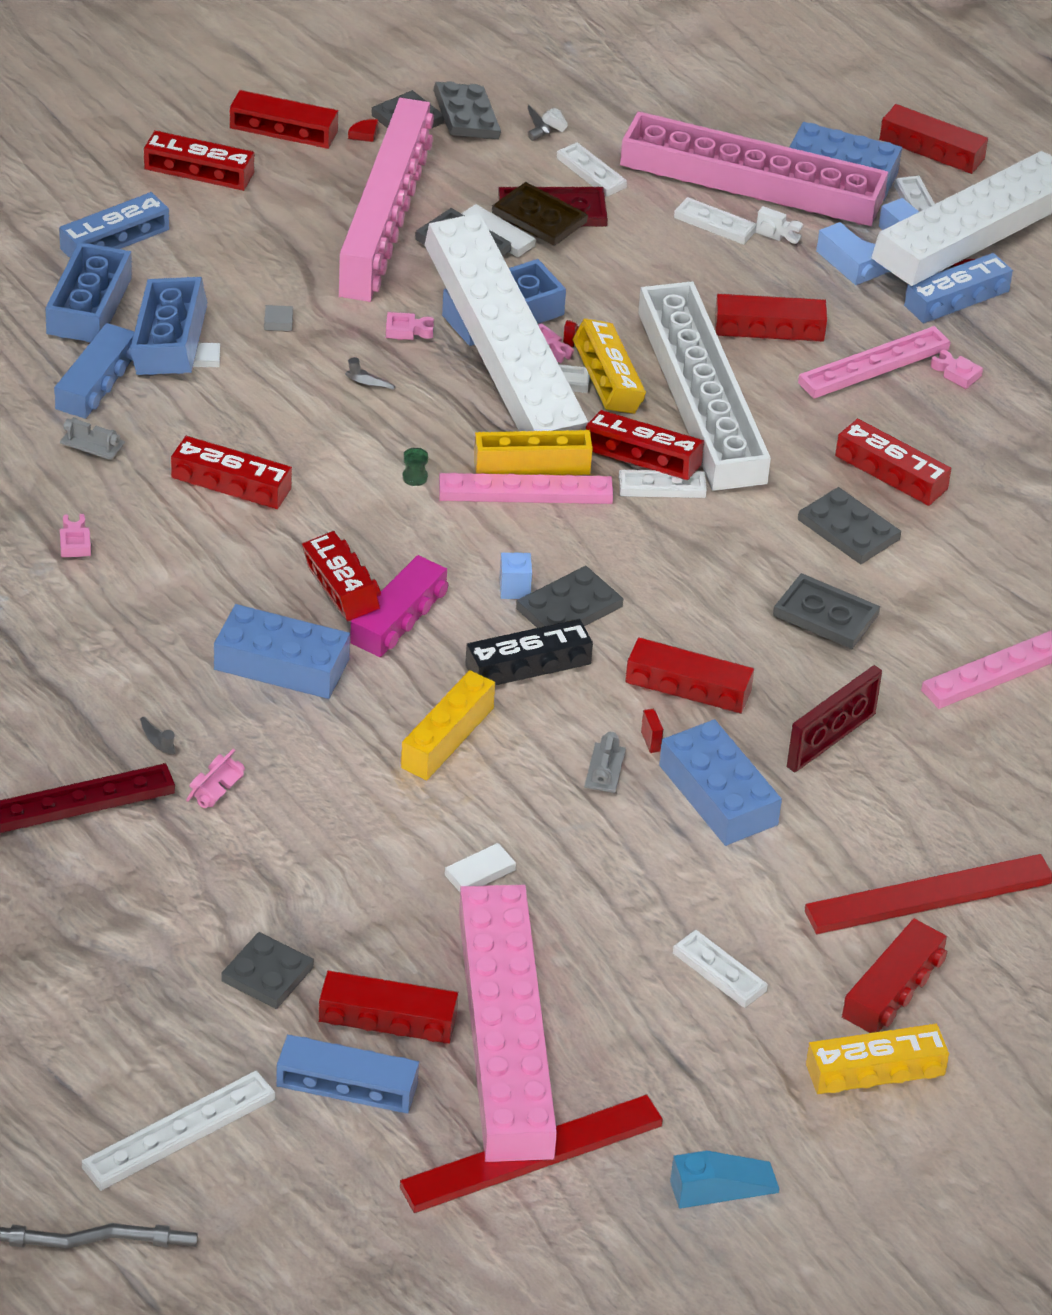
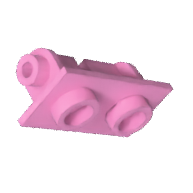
[186,749,245,808]

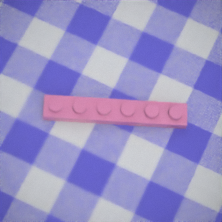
[798,326,950,399]
[439,473,613,504]
[921,630,1052,709]

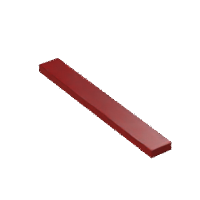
[805,854,1052,934]
[399,1094,663,1213]

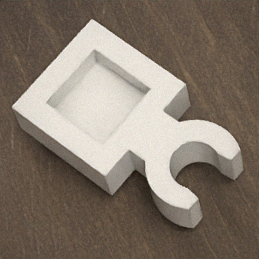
[756,206,803,243]

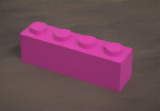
[350,555,449,658]

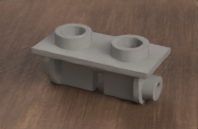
[60,417,125,460]
[584,732,626,793]

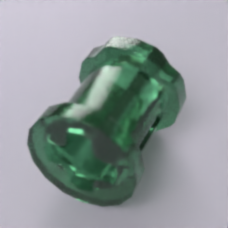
[402,448,428,486]

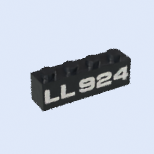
[465,619,593,686]

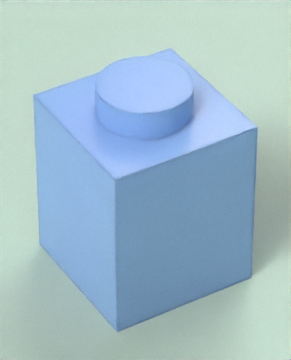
[499,552,532,599]

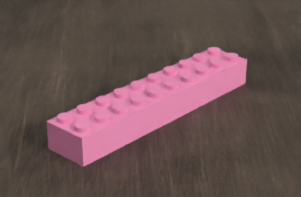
[339,98,434,302]
[620,111,889,226]
[459,885,557,1162]

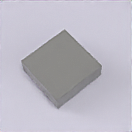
[264,305,293,331]

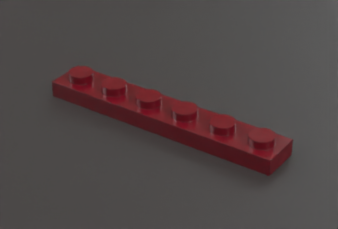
[0,763,175,833]

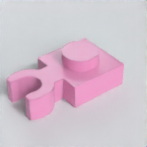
[386,312,434,340]
[538,323,574,363]
[931,350,983,389]
[60,514,91,557]

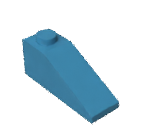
[670,1151,780,1209]

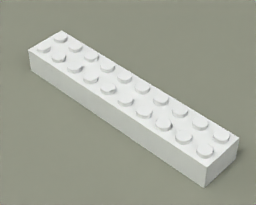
[871,151,1052,286]
[425,213,588,431]
[638,281,771,491]

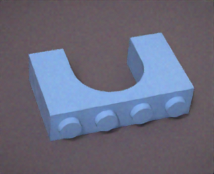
[816,198,919,285]

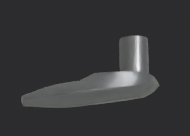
[528,105,550,141]
[345,357,396,390]
[140,716,175,754]

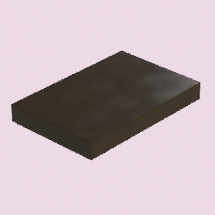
[492,182,588,246]

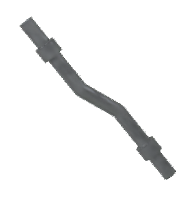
[0,1223,198,1249]

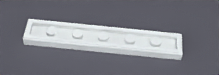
[82,1070,275,1191]

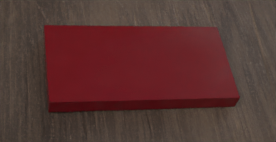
[498,187,608,227]
[786,665,882,773]

